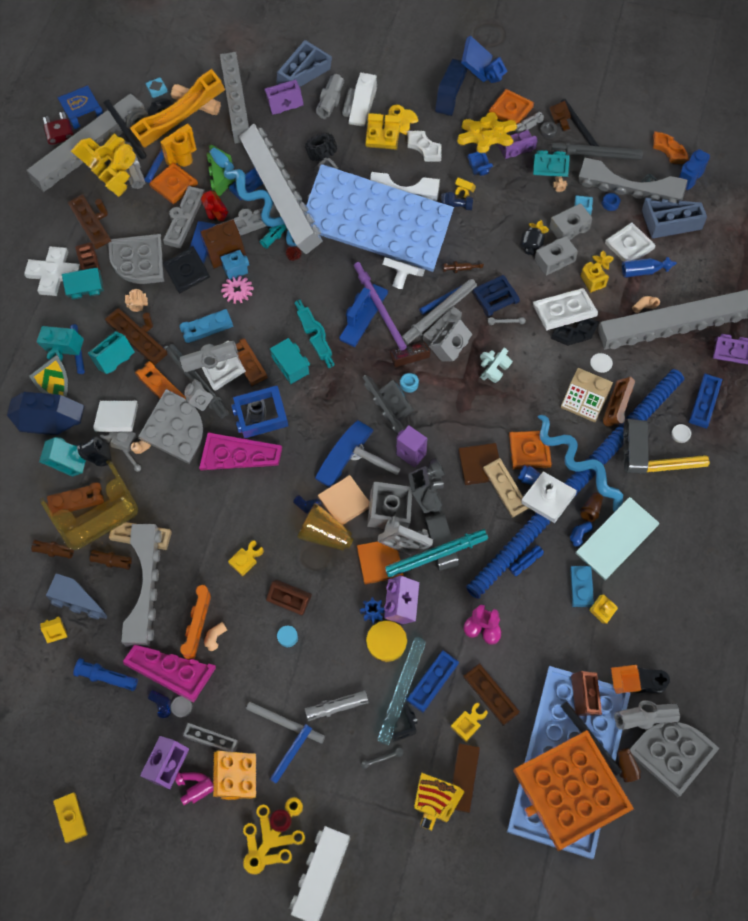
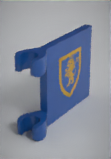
[58,86,103,129]

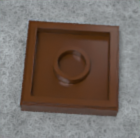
[458,443,499,485]

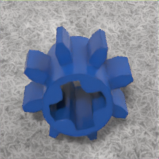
[360,597,385,624]

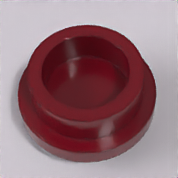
[269,809,292,832]

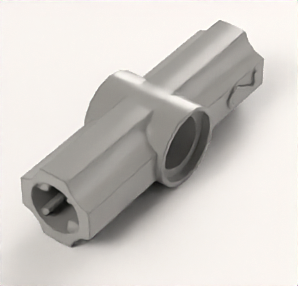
[180,341,239,372]

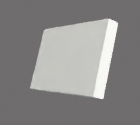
[533,288,598,330]

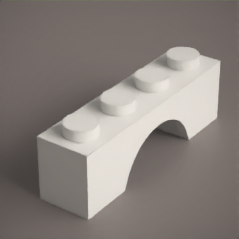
[370,172,440,202]

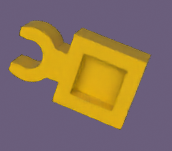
[228,541,264,577]
[451,703,488,742]

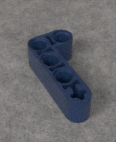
[435,59,468,116]

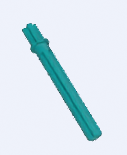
[385,529,488,577]

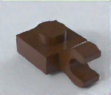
[549,101,571,131]

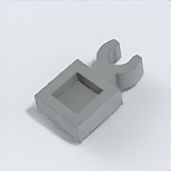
[100,432,137,452]

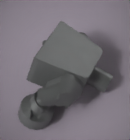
[408,458,445,515]

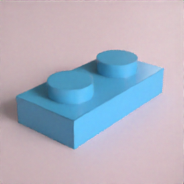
[570,566,594,607]

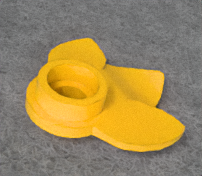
[389,105,418,135]

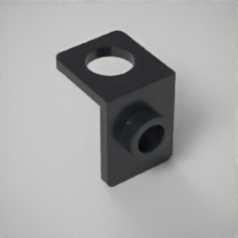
[392,703,418,742]

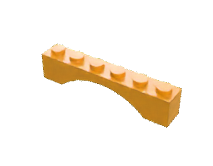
[130,69,225,148]

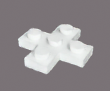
[25,246,81,296]

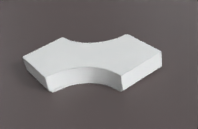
[408,131,441,162]

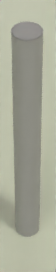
[246,702,325,744]

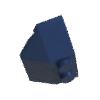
[7,392,85,435]

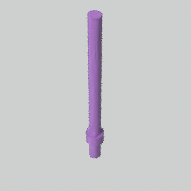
[354,262,407,351]

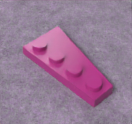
[199,433,283,470]
[123,645,216,703]

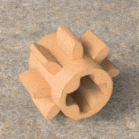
[125,289,148,312]

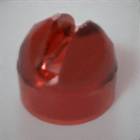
[286,246,302,261]

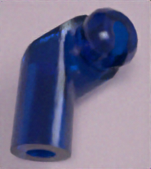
[293,495,323,513]
[148,690,171,718]

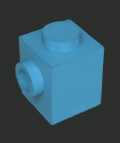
[220,250,250,280]

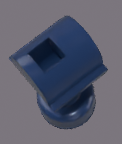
[441,192,473,211]

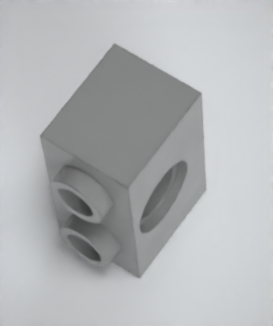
[549,203,592,240]
[534,236,578,276]
[429,319,472,362]

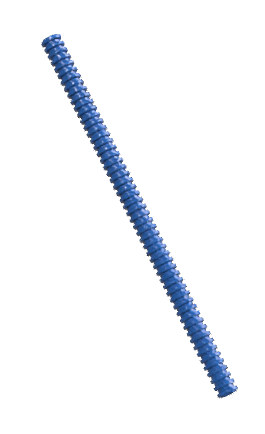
[466,369,684,599]

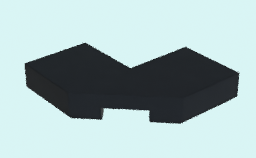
[551,318,599,346]

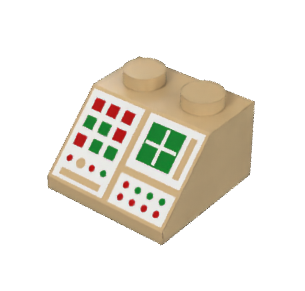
[561,368,613,422]

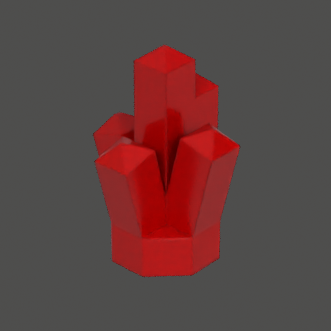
[201,190,229,222]

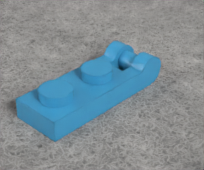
[179,309,233,343]

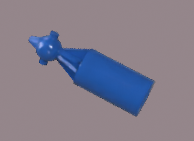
[622,257,677,278]

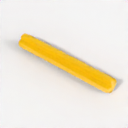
[647,456,710,472]

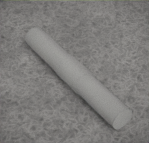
[353,446,400,475]

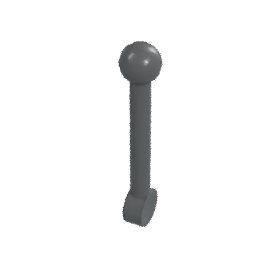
[361,748,404,769]

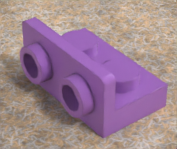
[497,130,537,159]
[713,334,748,365]

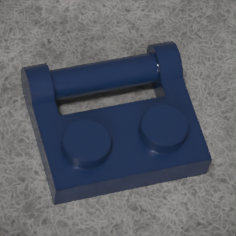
[472,275,520,317]

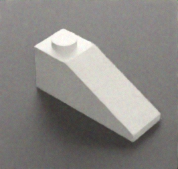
[349,72,377,127]

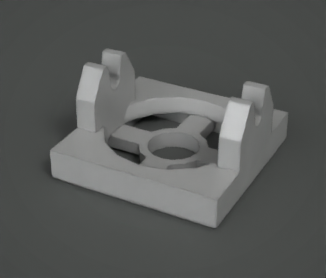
[377,516,433,555]

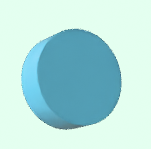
[400,373,419,393]
[277,626,298,647]

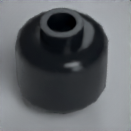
[520,227,545,255]

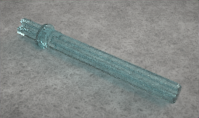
[377,637,426,745]

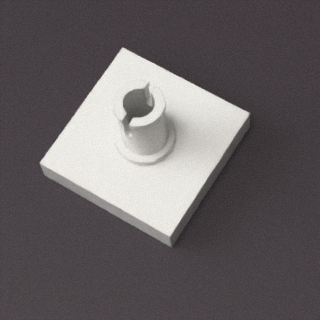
[383,258,425,289]
[521,471,577,523]

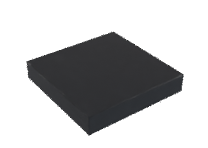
[163,246,210,294]

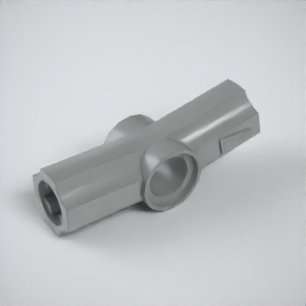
[316,74,344,119]
[125,141,146,189]
[614,700,680,730]

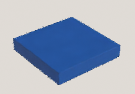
[461,36,492,82]

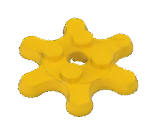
[457,112,517,153]

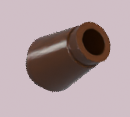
[580,493,603,522]
[617,748,641,782]

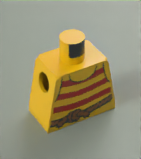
[414,773,464,831]

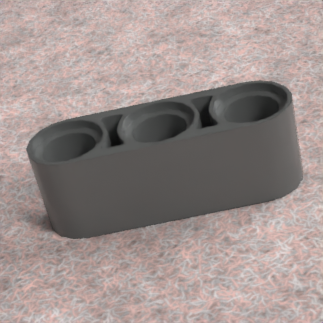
[623,419,648,474]
[424,513,459,571]

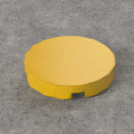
[366,620,407,662]

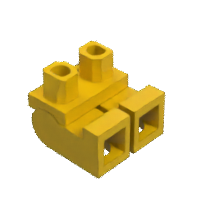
[366,113,401,150]

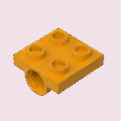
[160,124,197,167]
[213,751,256,800]

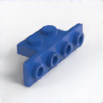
[340,284,388,347]

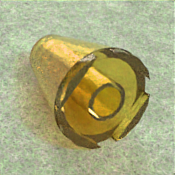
[297,503,354,551]

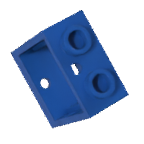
[231,385,288,438]

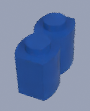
[679,149,710,190]

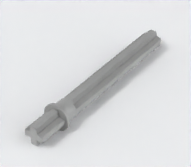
[401,279,477,345]

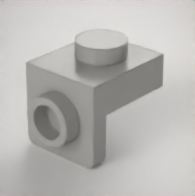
[184,379,213,411]

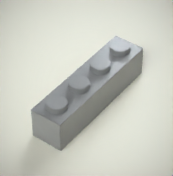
[423,306,462,346]
[183,723,239,752]

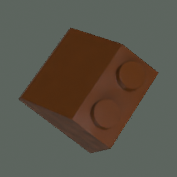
[200,219,246,269]

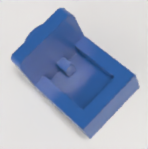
[484,57,508,83]
[467,152,493,176]

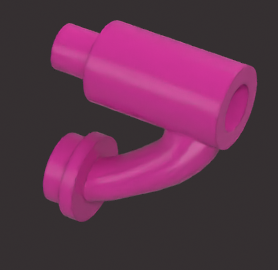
[175,772,213,805]

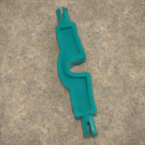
[294,300,335,368]

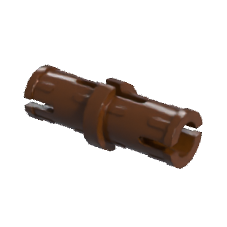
[31,540,74,559]
[90,550,132,570]

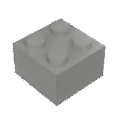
[367,482,412,529]

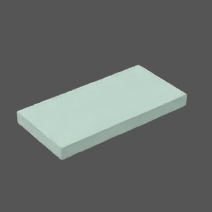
[575,497,660,581]

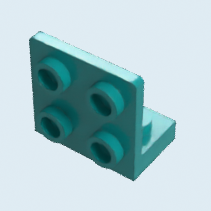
[532,151,570,177]

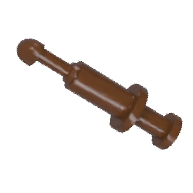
[442,261,484,273]

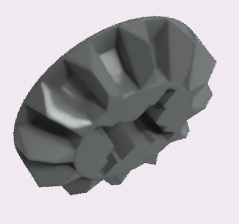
[125,107,149,134]

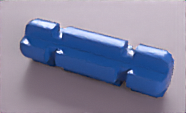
[509,545,544,576]

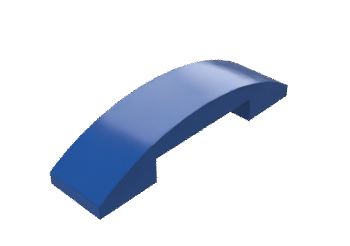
[315,420,373,488]

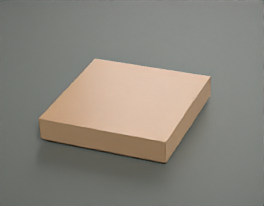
[318,475,369,527]

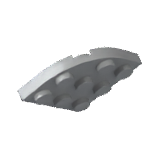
[108,234,165,284]
[138,389,203,464]
[630,722,720,797]

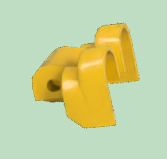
[71,134,136,197]

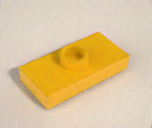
[53,793,88,843]

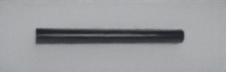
[104,99,147,160]
[560,99,599,146]
[560,701,622,776]

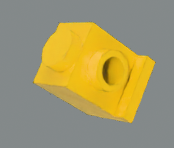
[581,262,609,293]

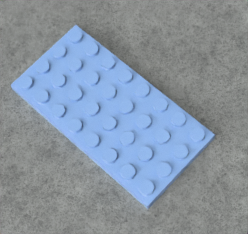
[306,164,454,272]
[507,666,631,859]

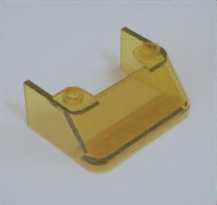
[40,460,138,550]

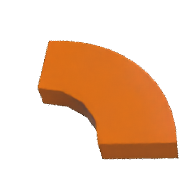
[653,132,689,164]

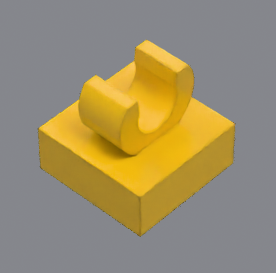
[455,178,476,199]
[589,595,618,624]
[40,617,67,643]

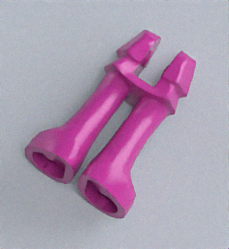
[463,605,501,645]

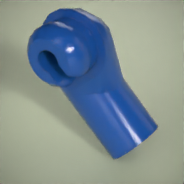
[570,521,593,547]

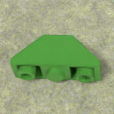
[207,145,235,196]

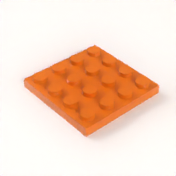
[513,730,634,851]

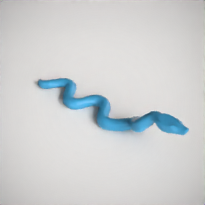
[210,148,297,247]
[538,415,623,512]

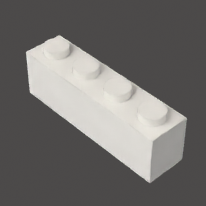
[289,826,350,921]

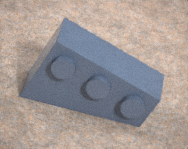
[276,40,332,87]
[642,198,707,239]

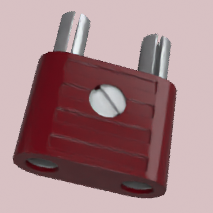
[43,112,74,145]

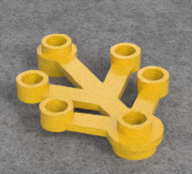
[243,797,305,874]

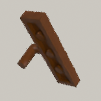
[68,194,111,249]
[105,308,168,366]

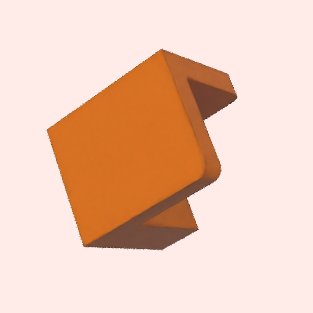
[611,665,641,694]

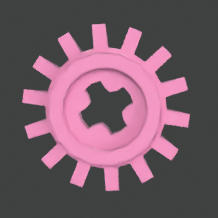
[221,276,253,304]

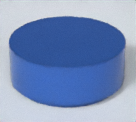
[602,193,620,211]

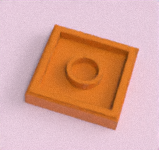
[489,89,534,124]
[149,162,198,205]
[509,431,552,469]
[357,542,404,585]

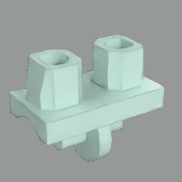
[480,348,513,383]

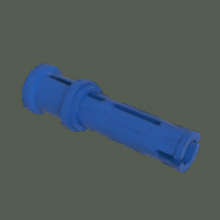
[73,658,138,691]

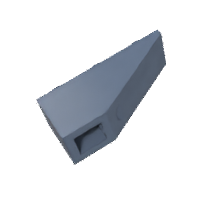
[46,574,107,620]

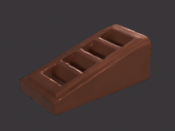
[75,242,102,277]

